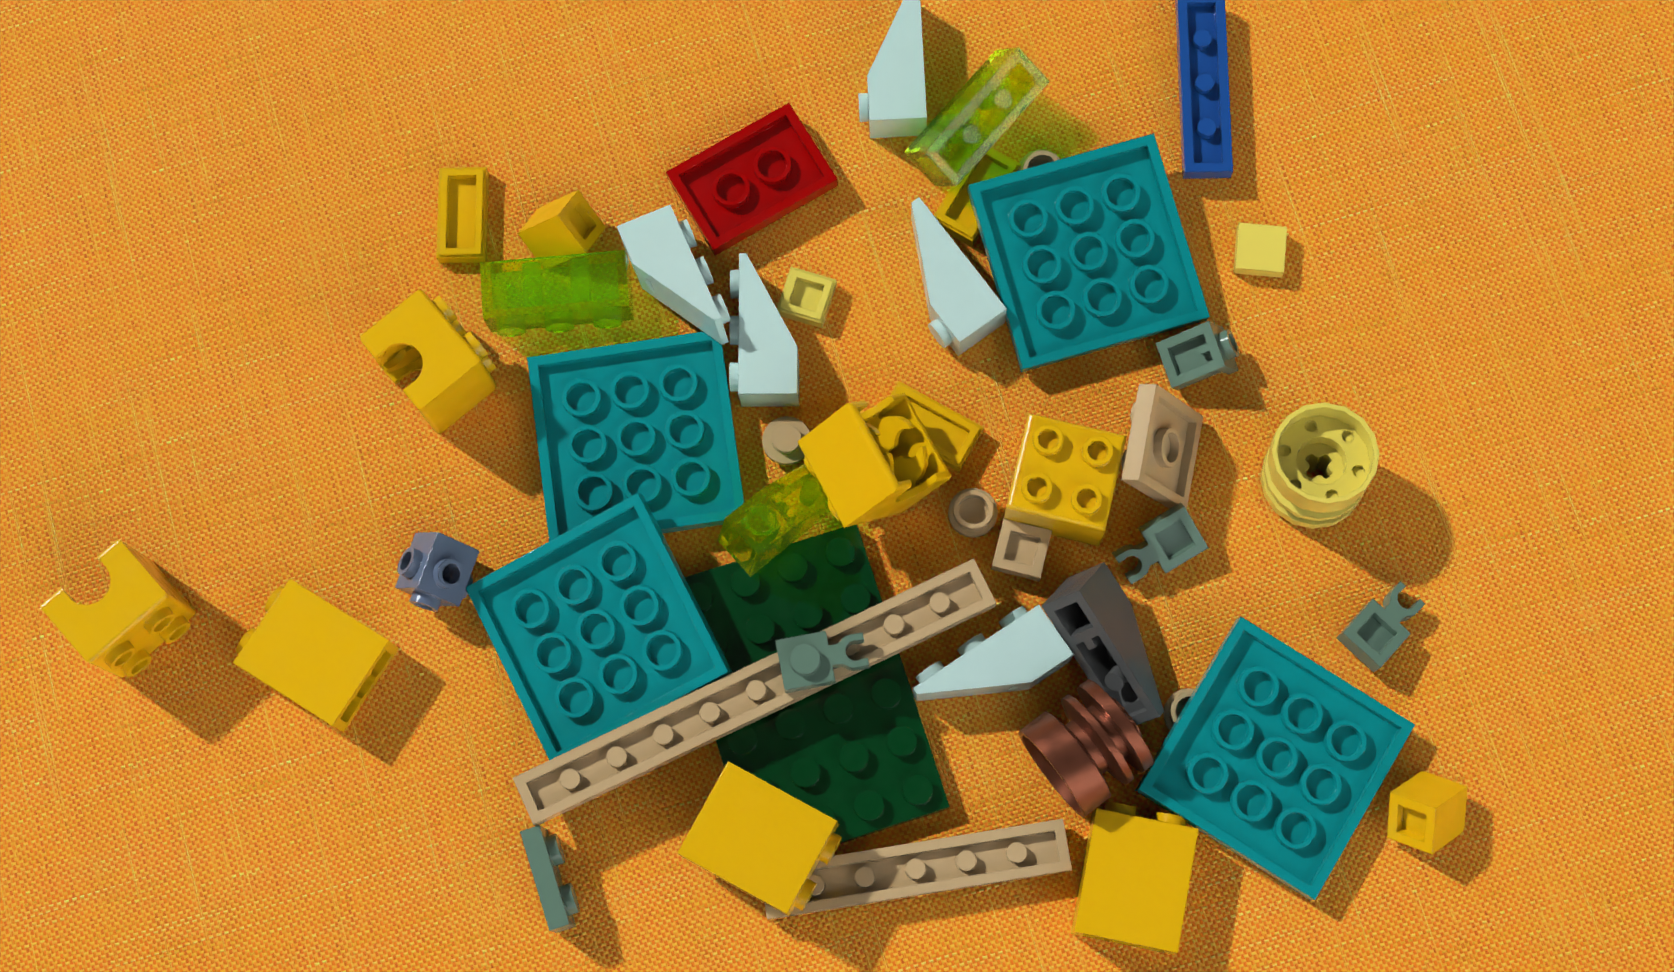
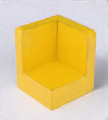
[517,190,606,270]
[1387,771,1468,855]

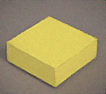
[1233,222,1287,278]
[777,267,837,329]

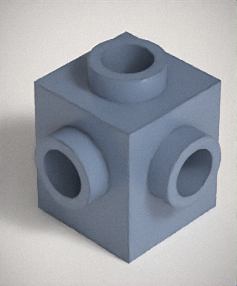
[395,532,479,612]

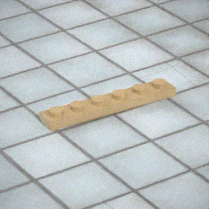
[765,819,1072,920]

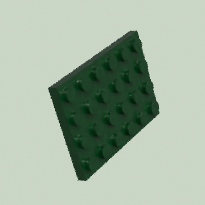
[685,525,950,844]

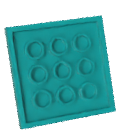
[967,134,1210,372]
[527,332,747,541]
[466,493,732,760]
[1135,617,1415,900]

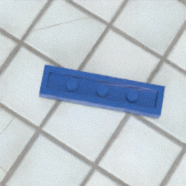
[1175,0,1233,179]

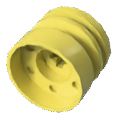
[1260,402,1380,529]

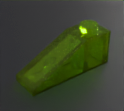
[718,464,830,576]

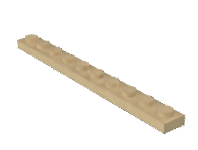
[513,558,996,826]

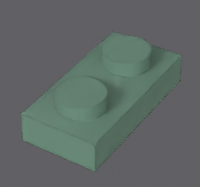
[520,825,580,933]

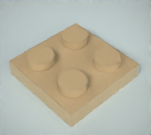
[1121,384,1203,510]

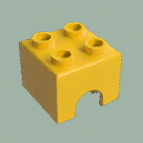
[360,290,497,434]
[798,393,951,528]
[1004,413,1127,546]
[40,539,196,678]

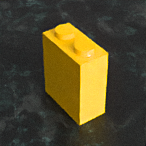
[233,579,399,732]
[677,761,842,916]
[1071,802,1199,955]

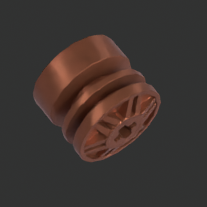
[1018,679,1154,818]

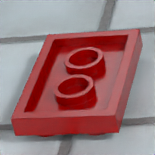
[666,103,838,256]

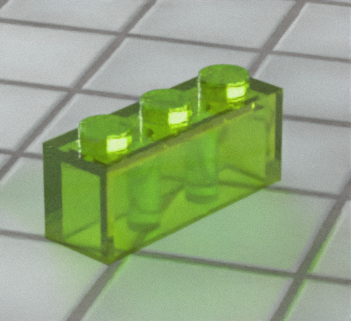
[903,47,1050,187]
[480,250,634,337]

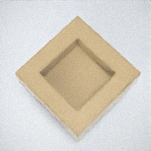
[991,519,1052,582]

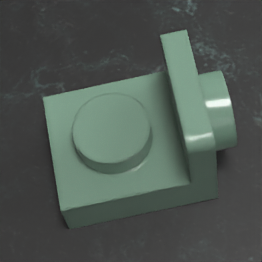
[1156,321,1240,390]

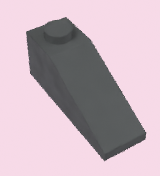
[1042,562,1164,725]

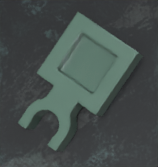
[1112,502,1208,584]
[1336,581,1425,673]
[775,631,869,693]

